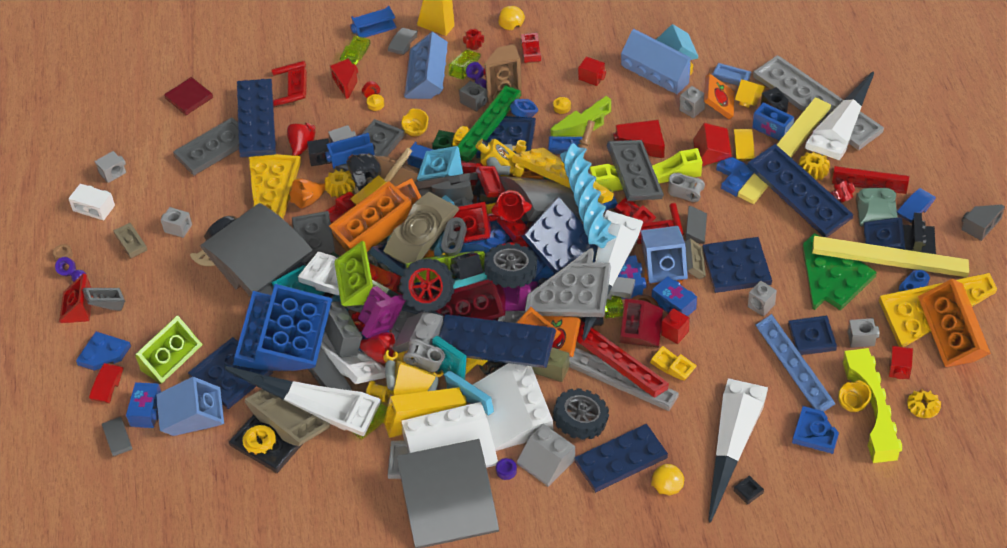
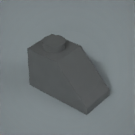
[962,204,1005,241]

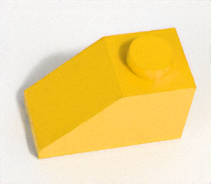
[735,79,766,108]

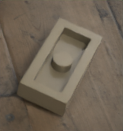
[113,223,147,258]
[685,238,706,279]

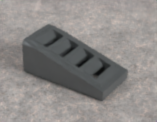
[82,288,125,311]

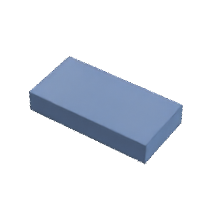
[712,63,751,86]

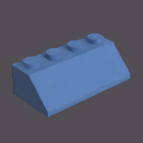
[621,29,691,94]
[404,31,448,99]

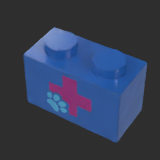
[752,103,794,141]
[618,255,646,300]
[652,276,697,316]
[126,382,161,428]

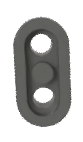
[441,217,467,256]

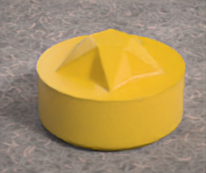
[367,94,385,111]
[553,97,571,114]

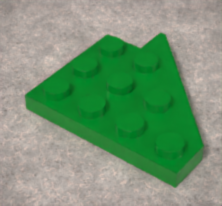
[802,233,877,311]

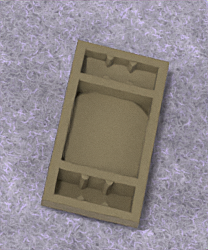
[384,192,459,265]
[245,389,330,446]

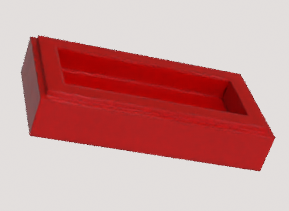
[476,166,505,197]

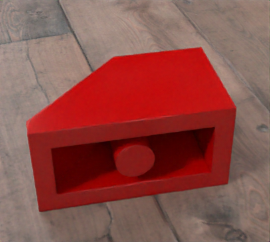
[330,58,358,99]

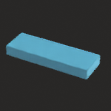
[444,371,494,416]

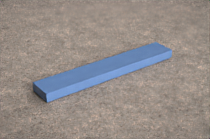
[755,314,835,412]

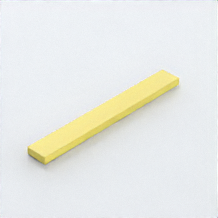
[738,97,831,204]
[812,236,969,278]

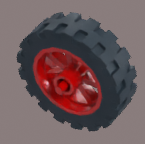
[400,258,455,312]

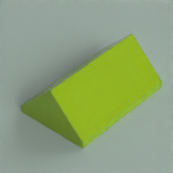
[334,241,373,306]
[135,315,203,384]

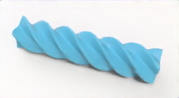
[560,143,616,248]

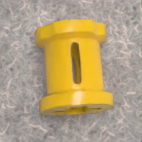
[366,381,391,403]

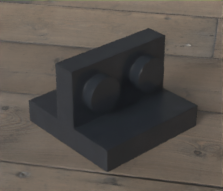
[903,213,936,254]

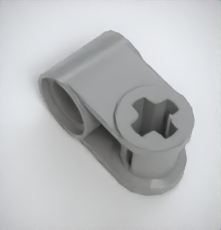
[668,173,705,202]
[403,339,445,372]

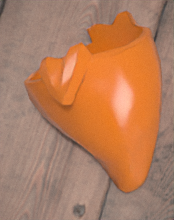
[289,178,325,209]

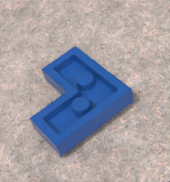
[716,157,754,197]

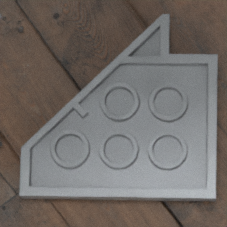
[525,248,611,317]

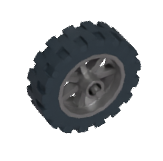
[484,243,537,288]
[553,388,609,440]

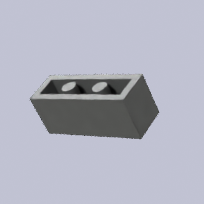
[325,301,362,357]

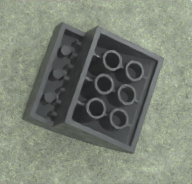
[500,176,583,223]
[200,203,313,297]
[397,439,499,548]

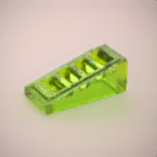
[449,50,481,80]

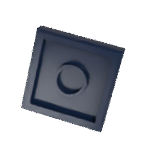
[864,217,906,250]
[788,315,837,355]

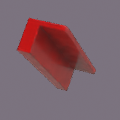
[832,166,910,194]

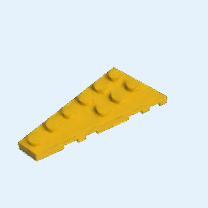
[512,147,614,204]
[249,154,301,219]
[879,273,997,347]

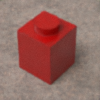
[578,56,606,86]
[661,308,690,345]
[889,346,913,380]

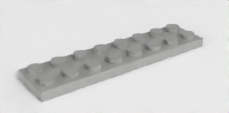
[753,55,884,150]

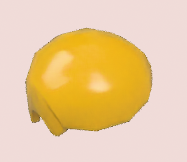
[498,6,525,30]
[401,108,429,137]
[838,380,871,412]
[651,464,684,496]

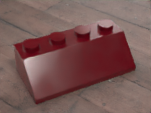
[423,279,506,322]

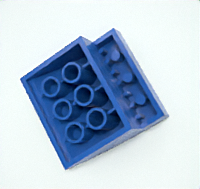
[233,284,332,371]

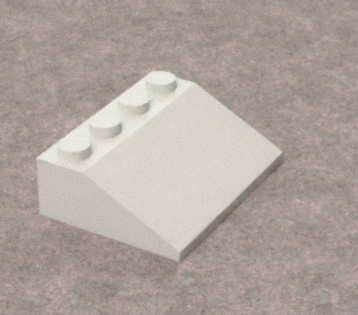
[473,363,553,451]
[402,402,498,468]

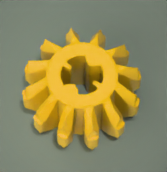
[798,151,830,180]
[325,168,356,198]

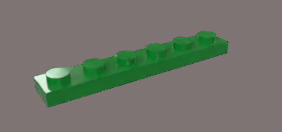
[458,85,521,163]

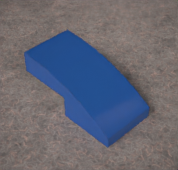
[897,188,936,223]

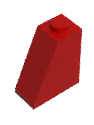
[613,120,665,158]

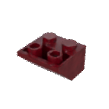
[620,298,663,348]

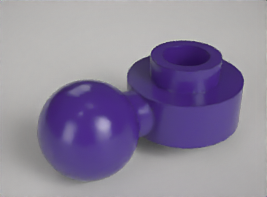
[466,62,487,89]
[55,257,86,282]

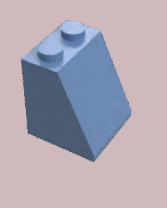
[641,226,688,283]
[156,377,224,436]

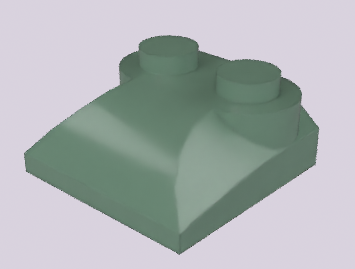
[856,188,898,226]

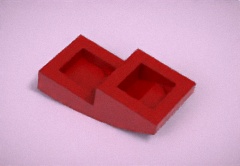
[521,33,541,63]
[326,191,356,224]
[613,196,657,223]
[89,363,124,404]

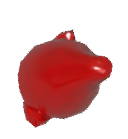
[287,123,316,156]
[491,189,532,222]
[359,332,395,364]

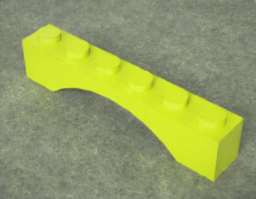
[590,148,702,192]
[843,348,902,463]

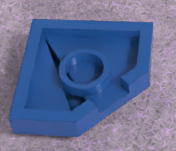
[76,331,131,371]
[792,406,839,454]

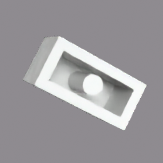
[69,184,115,221]

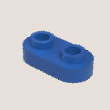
[510,99,538,117]
[898,270,930,292]

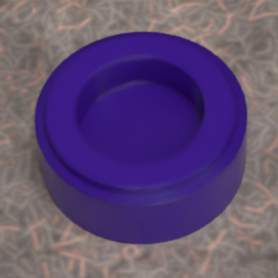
[496,458,517,480]

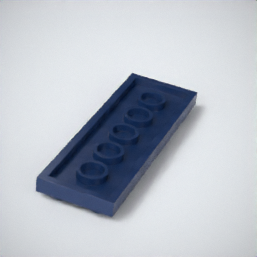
[237,78,276,157]
[747,144,854,238]
[439,315,556,368]

